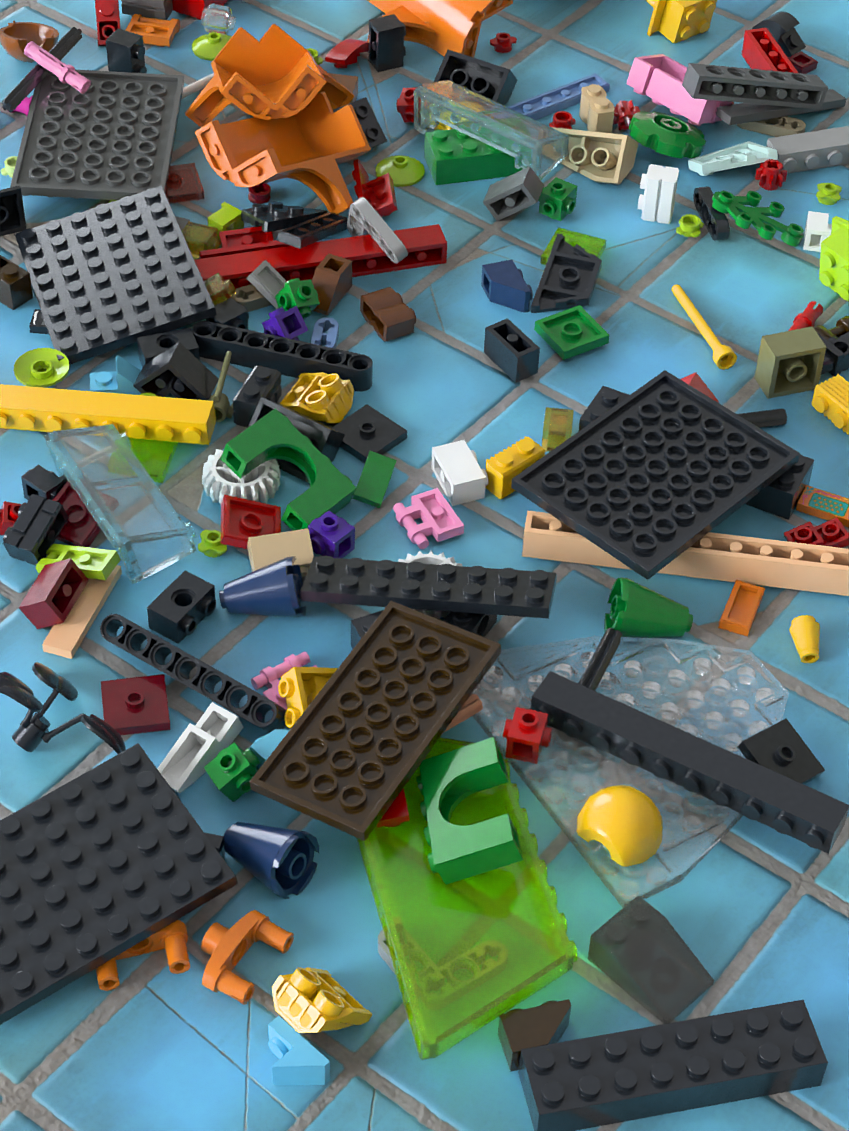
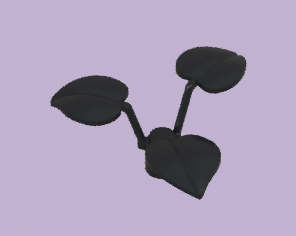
[0,662,126,754]

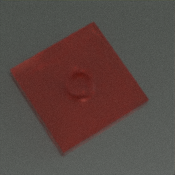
[165,163,204,204]

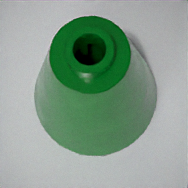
[604,577,693,638]

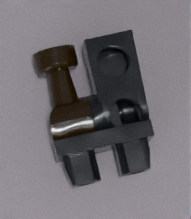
[814,316,849,377]

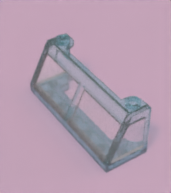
[414,80,569,180]
[44,424,197,584]

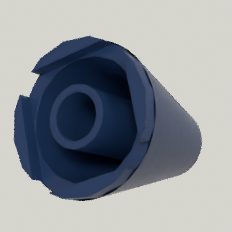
[219,556,306,617]
[224,822,319,899]

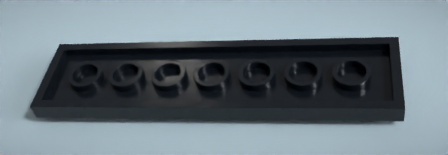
[301,556,556,619]

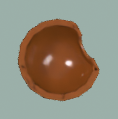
[0,21,59,63]

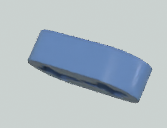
[311,318,339,349]

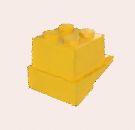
[646,0,717,44]

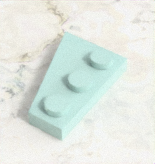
[688,141,778,176]

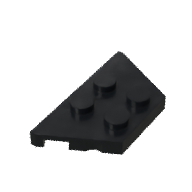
[241,201,328,232]
[531,233,602,313]

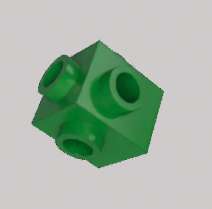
[538,177,578,221]
[275,278,320,319]
[203,742,261,802]

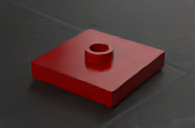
[220,495,281,549]

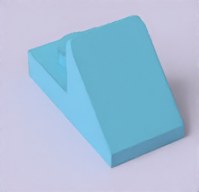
[90,355,141,395]
[268,1016,330,1086]

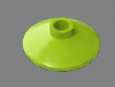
[192,32,231,61]
[376,155,425,187]
[14,348,70,388]

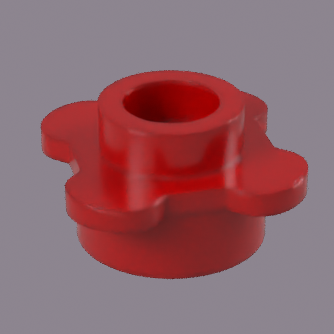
[490,32,517,53]
[549,111,576,129]

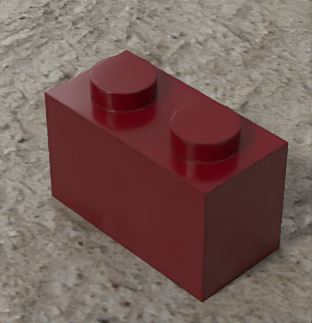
[19,558,89,629]

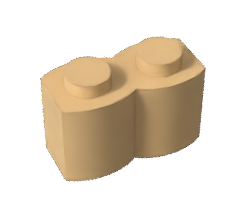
[579,84,615,133]

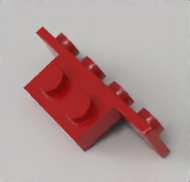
[352,158,398,217]
[199,226,291,259]

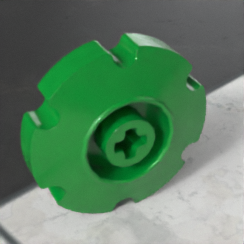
[629,111,706,158]

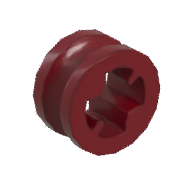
[248,183,271,204]

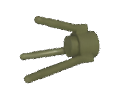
[208,351,234,422]

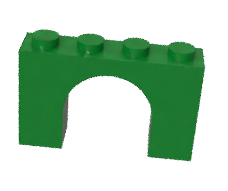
[220,408,357,531]
[416,737,523,885]

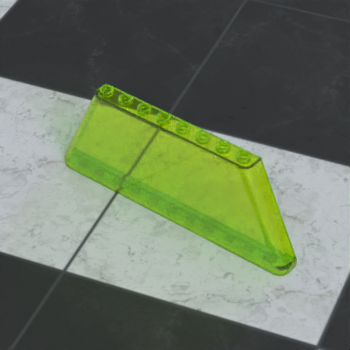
[356,737,578,1060]

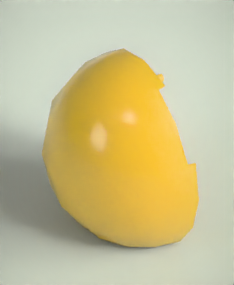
[576,785,663,867]

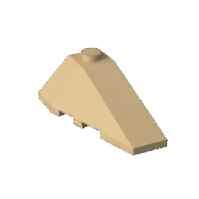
[534,126,639,185]

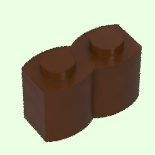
[360,287,416,342]

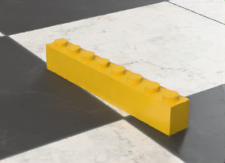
[0,384,216,445]

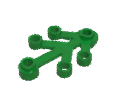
[712,190,804,247]

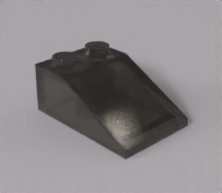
[587,895,714,1024]

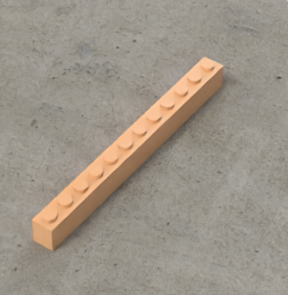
[522,510,849,596]

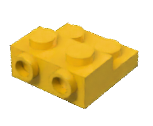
[278,667,338,728]

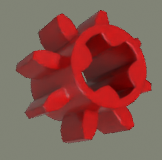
[613,100,640,130]
[755,159,787,191]

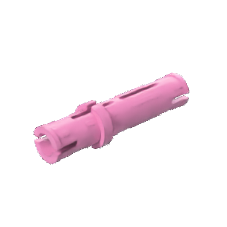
[24,41,91,94]

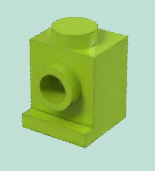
[205,202,244,245]

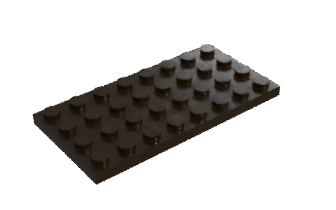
[249,601,502,841]

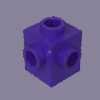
[262,306,309,341]
[308,511,355,558]

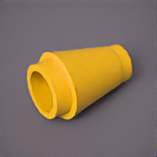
[789,615,820,663]

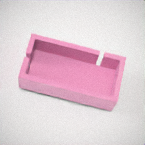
[626,54,732,126]

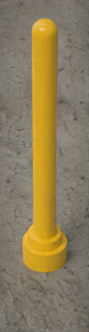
[671,284,737,370]

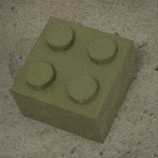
[754,326,826,399]

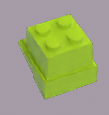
[819,216,849,302]

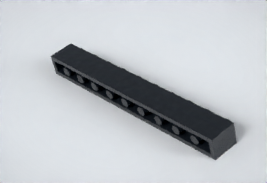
[531,671,849,854]

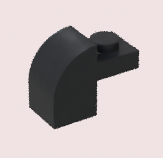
[752,11,806,58]

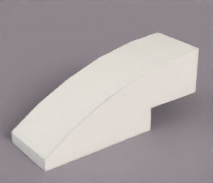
[157,702,243,794]

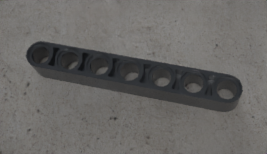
[192,321,373,392]
[100,614,286,732]

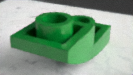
[352,451,397,508]

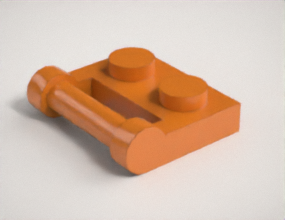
[125,14,180,47]

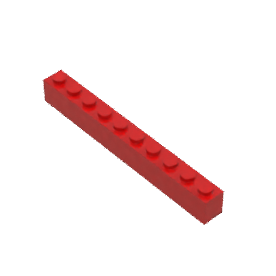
[194,224,447,299]

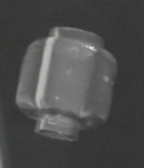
[201,3,236,35]

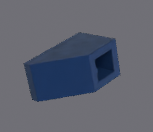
[481,259,533,313]

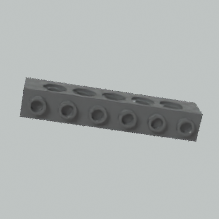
[682,63,828,109]

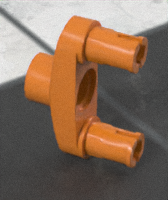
[201,910,294,1005]
[95,920,190,991]

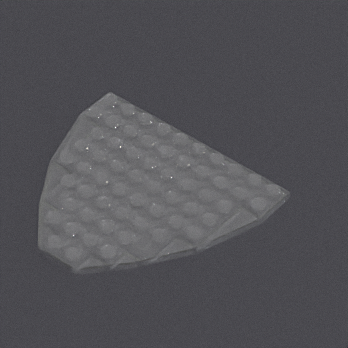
[472,636,789,910]

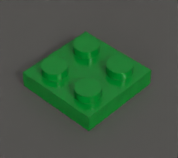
[534,305,609,360]

